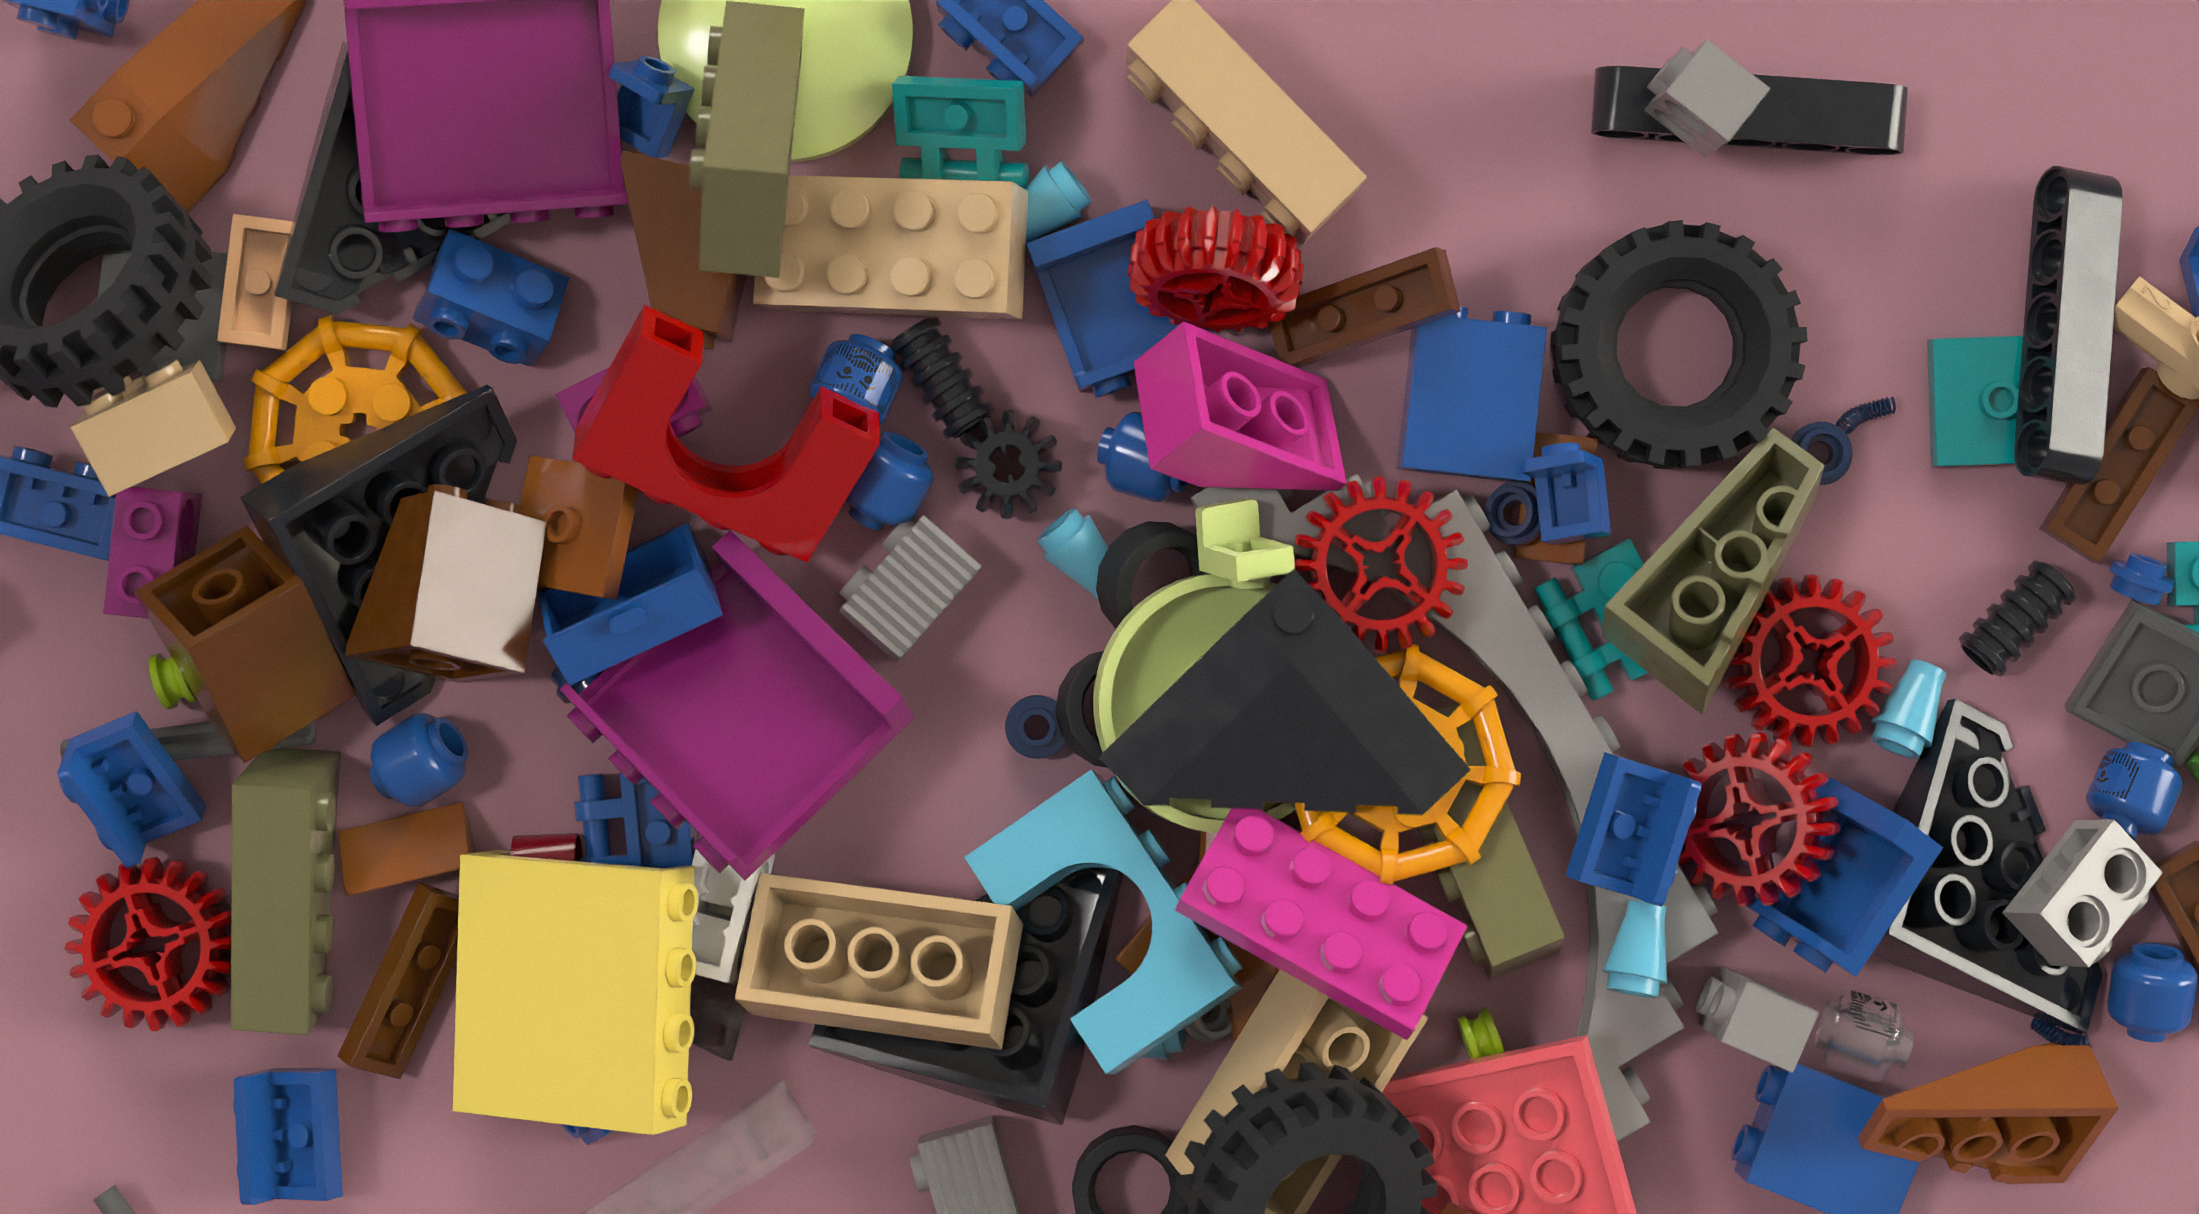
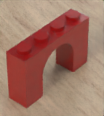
[572,305,880,563]

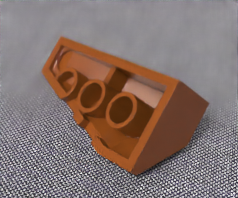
[70,0,308,214]
[1857,1043,2119,1184]

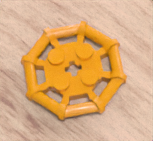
[242,315,467,484]
[1294,644,1521,885]

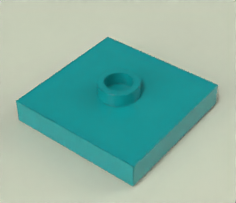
[1927,336,2023,467]

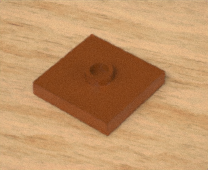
[520,455,639,601]

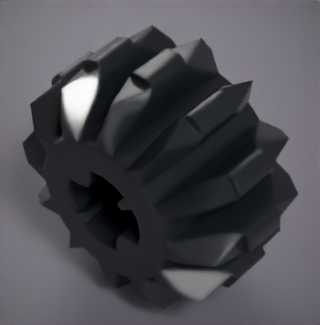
[953,410,1062,519]

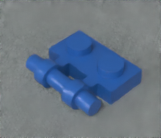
[574,772,695,869]

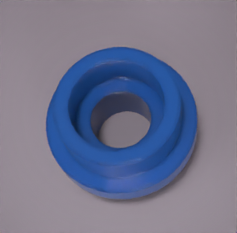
[2109,553,2175,605]

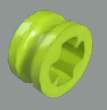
[148,653,198,710]
[1457,1007,1504,1060]

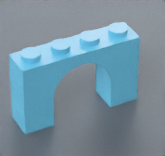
[964,770,1243,1075]

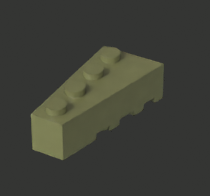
[689,1,805,278]
[1602,427,1824,715]
[1416,702,1565,981]
[231,748,341,1035]

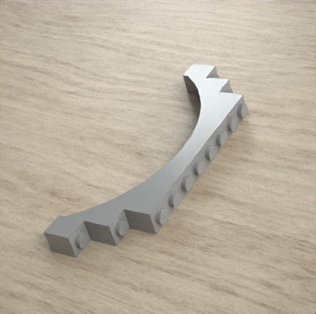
[1190,474,1718,1142]

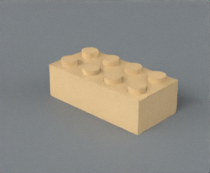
[1126,0,1367,245]
[753,175,1029,320]
[735,873,1023,1050]
[1165,970,1428,1214]

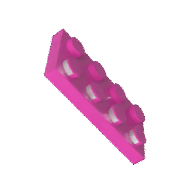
[1175,809,1467,1040]

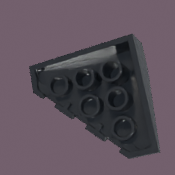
[274,41,513,314]
[240,384,517,726]
[1099,569,1471,816]
[1872,698,2103,1034]
[808,868,1123,1125]

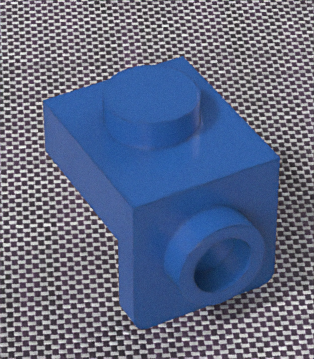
[608,56,695,158]
[1522,443,1611,545]

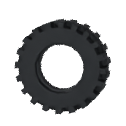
[0,155,213,408]
[1550,220,1808,469]
[1175,1062,1437,1214]

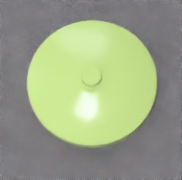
[658,0,914,162]
[1093,574,1296,833]

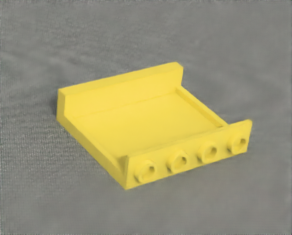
[453,850,698,1135]

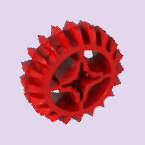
[1128,206,1304,333]
[1294,477,1468,653]
[1723,575,1897,747]
[1678,732,1840,906]
[64,857,231,1031]

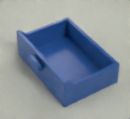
[538,523,723,686]

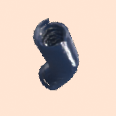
[1836,396,1896,434]
[2031,1017,2092,1048]

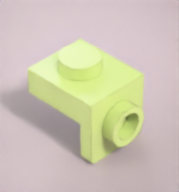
[1195,498,1295,589]

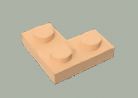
[217,214,358,351]

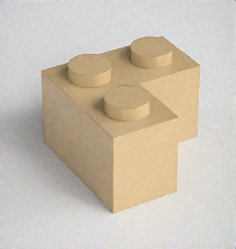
[71,358,236,497]

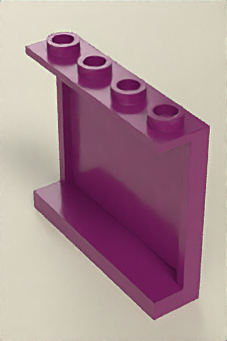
[343,0,629,232]
[560,530,915,881]

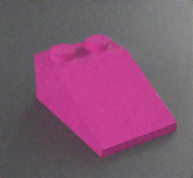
[1134,322,1347,491]

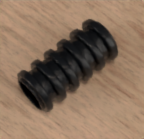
[890,318,995,439]
[1959,560,2077,677]

